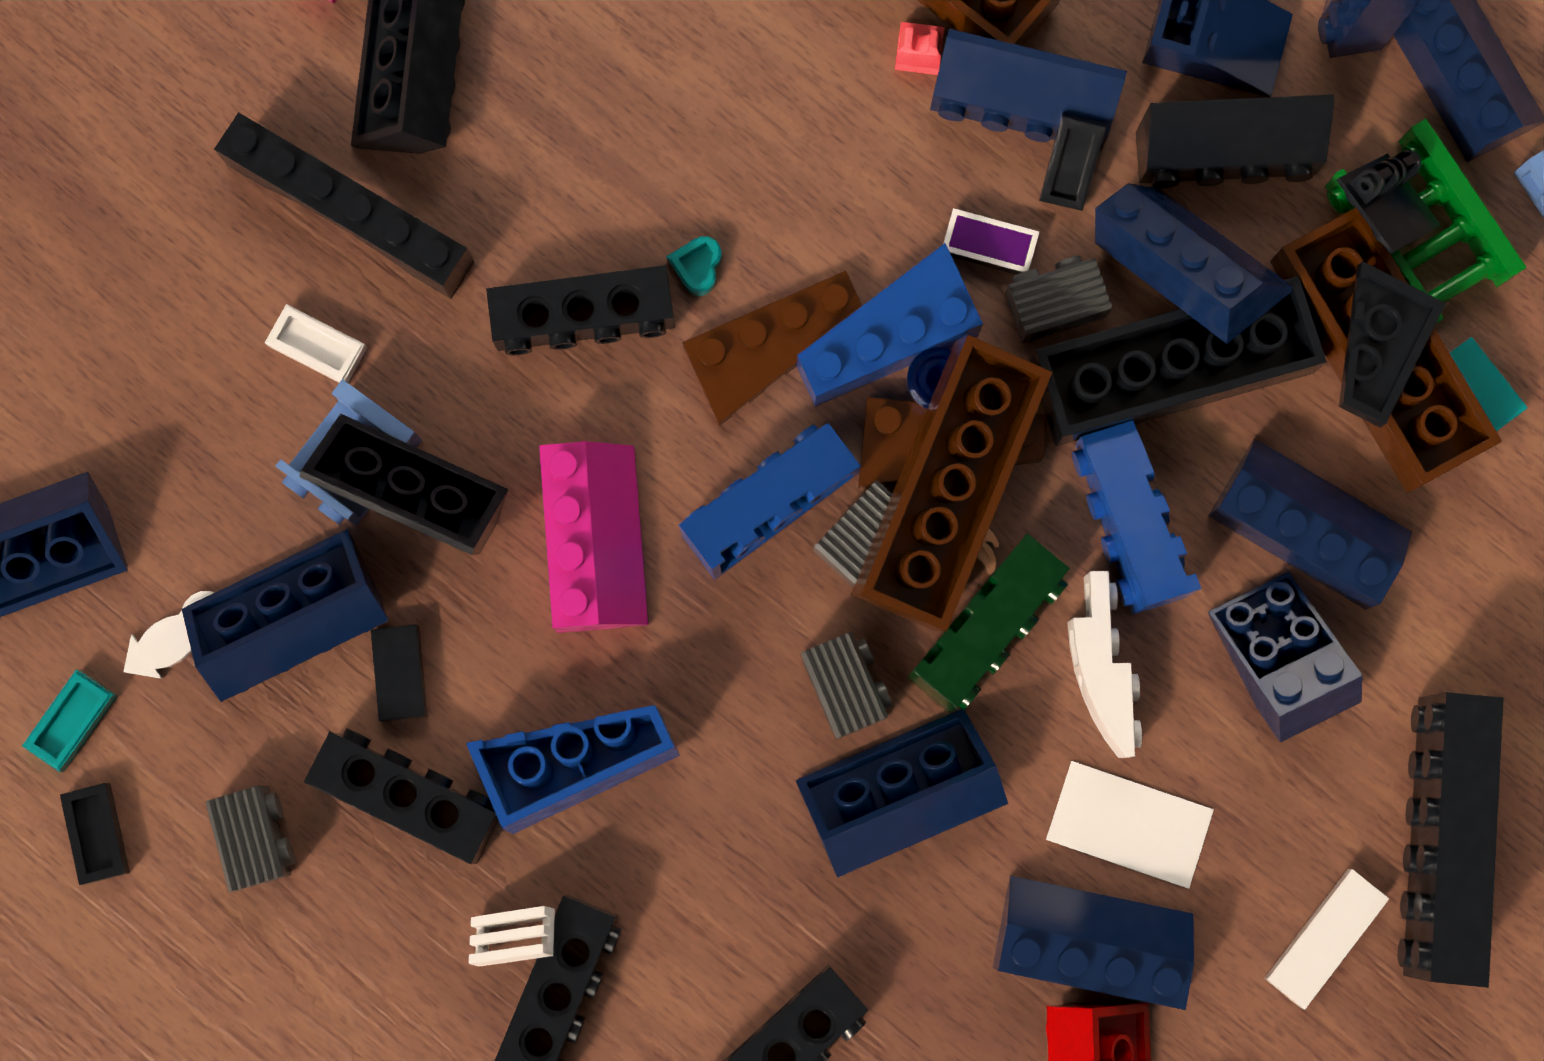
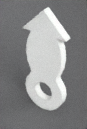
[123,591,215,679]

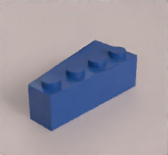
[797,243,983,407]
[1072,420,1202,615]
[678,423,861,580]
[466,705,680,834]

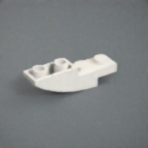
[1067,571,1142,758]

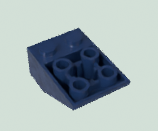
[1142,0,1293,97]
[1208,572,1363,743]

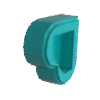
[666,236,722,296]

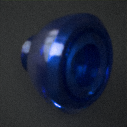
[906,348,951,409]

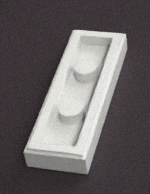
[1264,869,1389,1009]

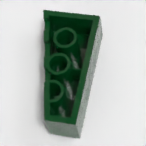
[907,533,1070,713]

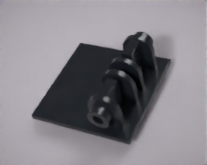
[1336,150,1441,254]

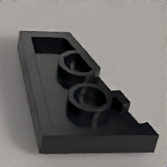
[1339,261,1446,428]

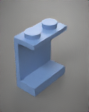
[275,379,422,526]

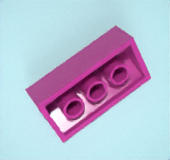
[539,441,649,633]

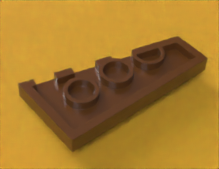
[682,271,862,426]
[858,397,1047,488]

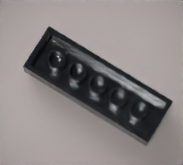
[1030,276,1327,446]
[1397,692,1504,988]

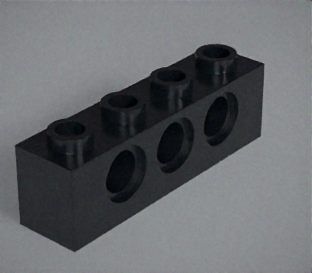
[486,265,675,356]
[304,728,499,864]
[495,894,622,1061]
[724,965,868,1061]

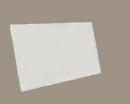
[1046,761,1214,889]

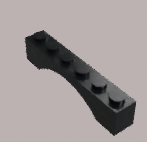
[214,112,474,299]

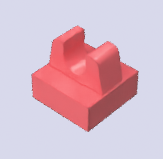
[895,22,945,75]

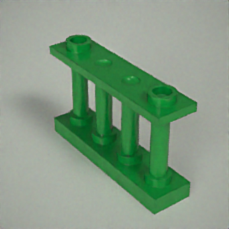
[1325,118,1527,325]

